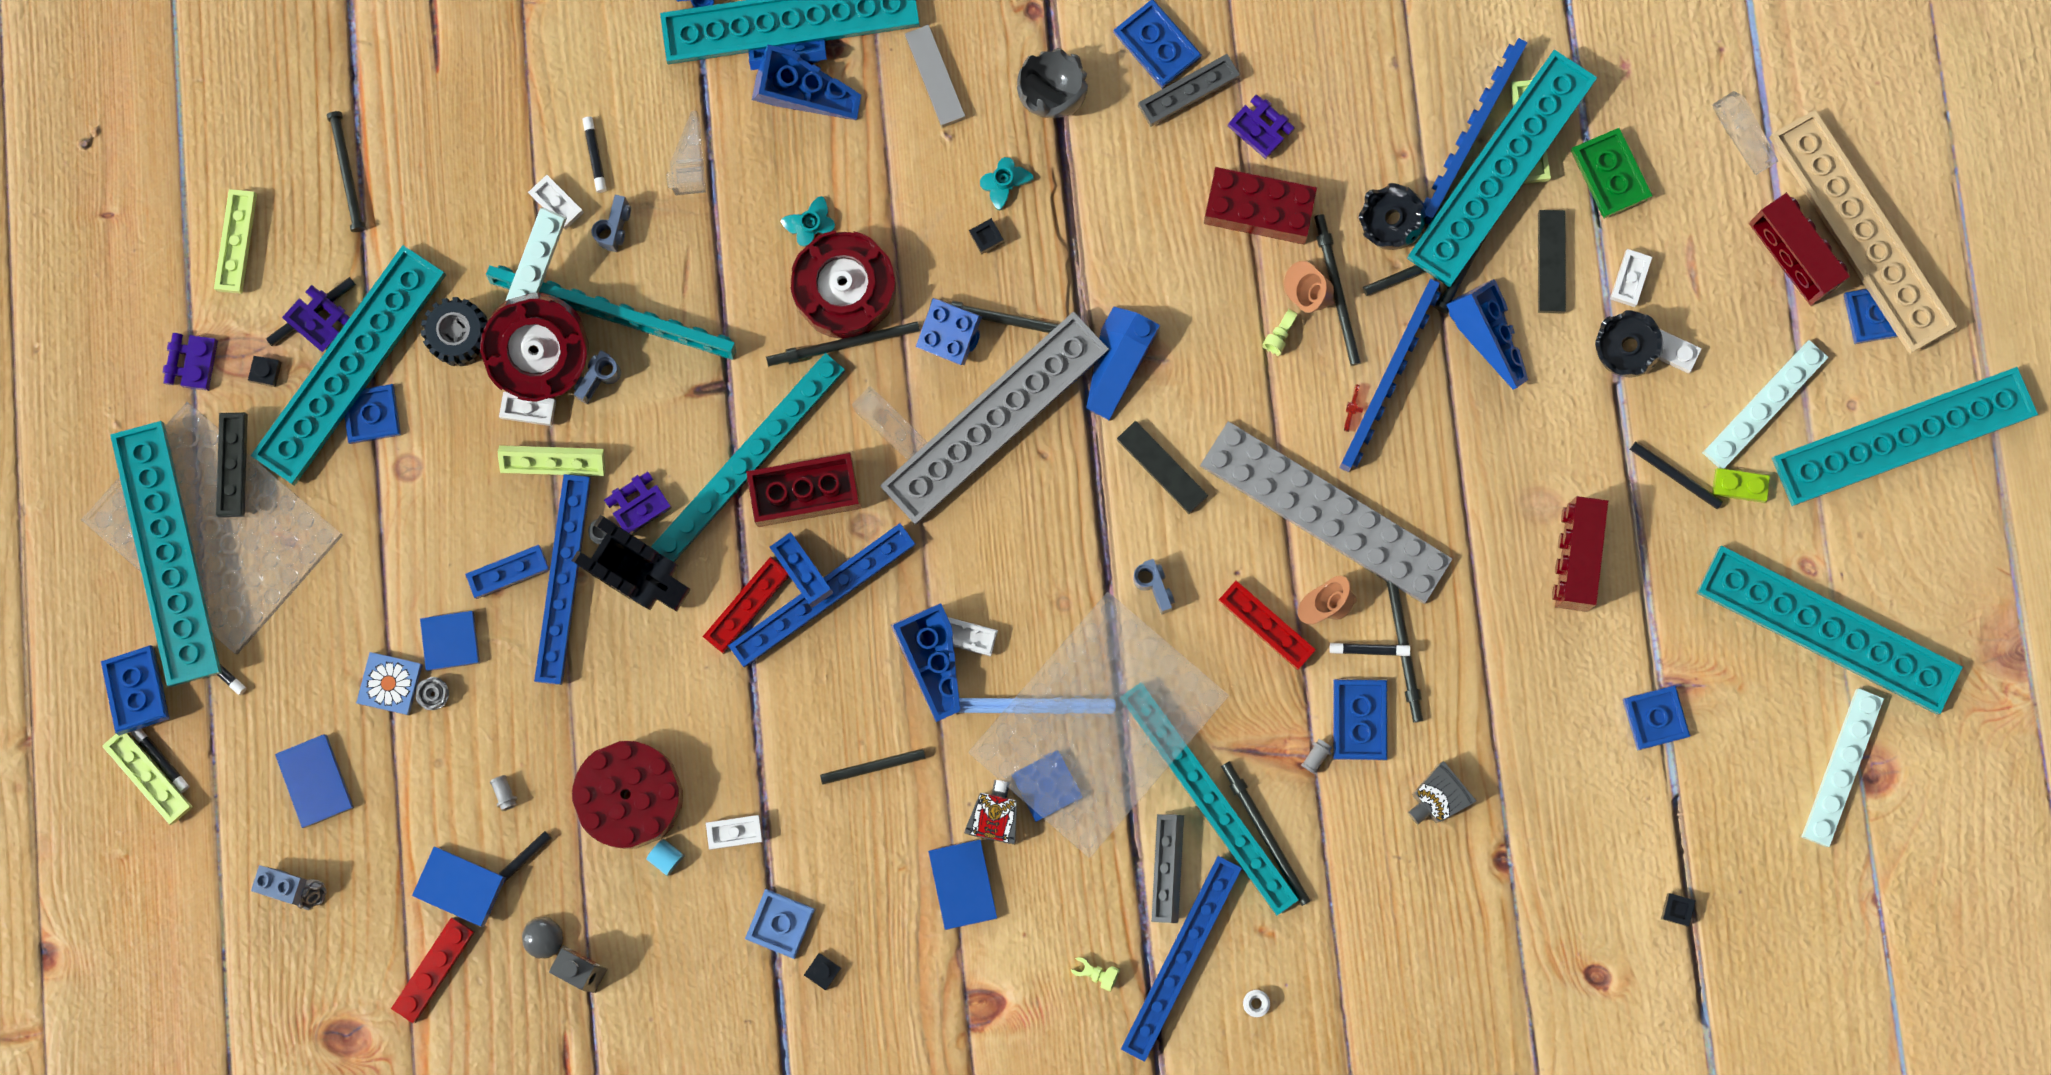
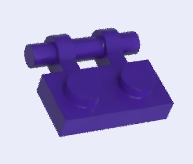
[1228,94,1295,159]
[282,285,350,352]
[162,333,218,391]
[604,471,672,534]

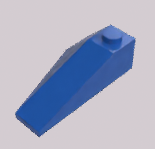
[752,44,861,120]
[1447,279,1528,389]
[1086,307,1160,421]
[891,603,960,722]

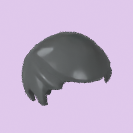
[1017,48,1088,118]

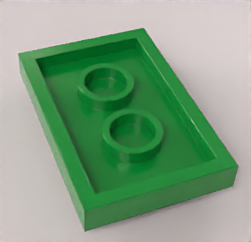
[1571,128,1653,219]

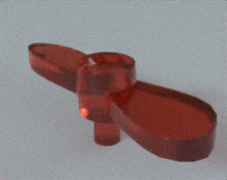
[1344,384,1363,432]

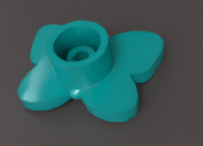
[980,157,1034,211]
[781,196,835,247]

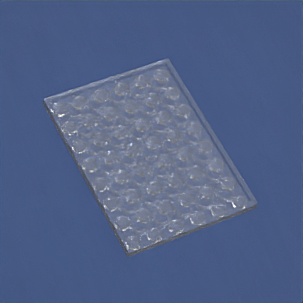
[81,402,343,655]
[968,592,1229,859]

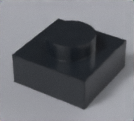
[969,218,1004,255]
[248,356,282,387]
[1661,893,1696,927]
[804,953,841,990]

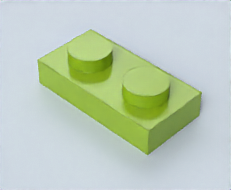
[1712,468,1770,503]

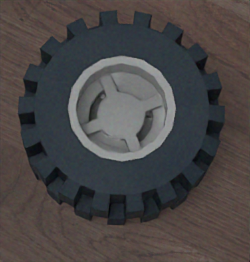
[421,297,488,366]

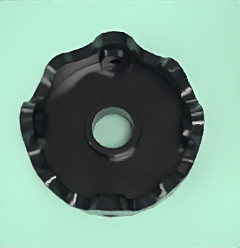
[1359,183,1426,250]
[1595,310,1664,378]

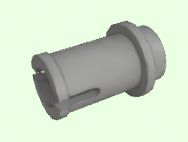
[1301,739,1332,775]
[490,775,517,811]

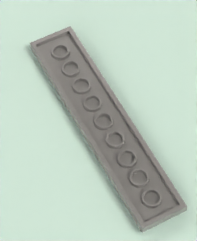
[880,312,1109,525]
[1200,421,1452,604]

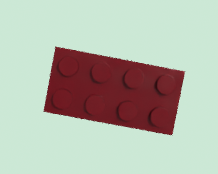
[1204,167,1317,245]
[1748,192,1850,306]
[746,453,861,527]
[1552,496,1609,612]

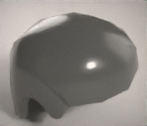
[522,917,563,959]

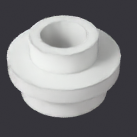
[1243,990,1270,1017]

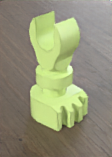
[1262,309,1298,356]
[1071,957,1120,992]

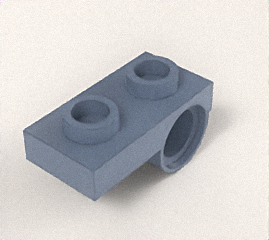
[591,195,631,252]
[574,350,621,404]
[1133,559,1175,615]
[251,865,307,906]

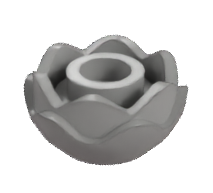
[416,677,449,710]
[297,879,327,910]

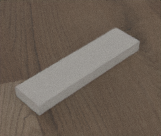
[905,25,965,128]

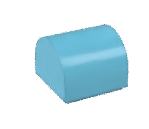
[646,839,685,876]

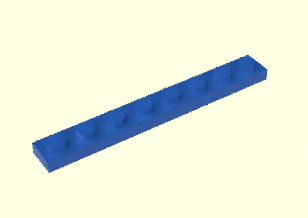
[1423,38,1528,225]
[1339,279,1441,472]
[534,474,591,685]
[728,523,916,668]
[1121,856,1242,1062]

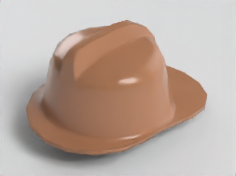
[1284,261,1335,313]
[1298,576,1358,624]

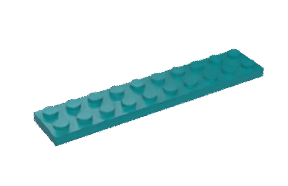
[660,0,920,65]
[1407,49,1597,287]
[250,245,446,486]
[1772,367,2038,506]
[110,421,222,687]
[1696,545,1963,715]

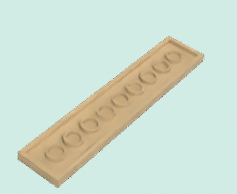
[1769,110,1957,354]

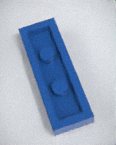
[749,39,827,70]
[770,532,833,608]
[465,545,550,599]

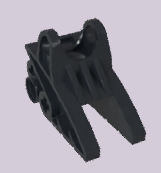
[571,515,691,612]

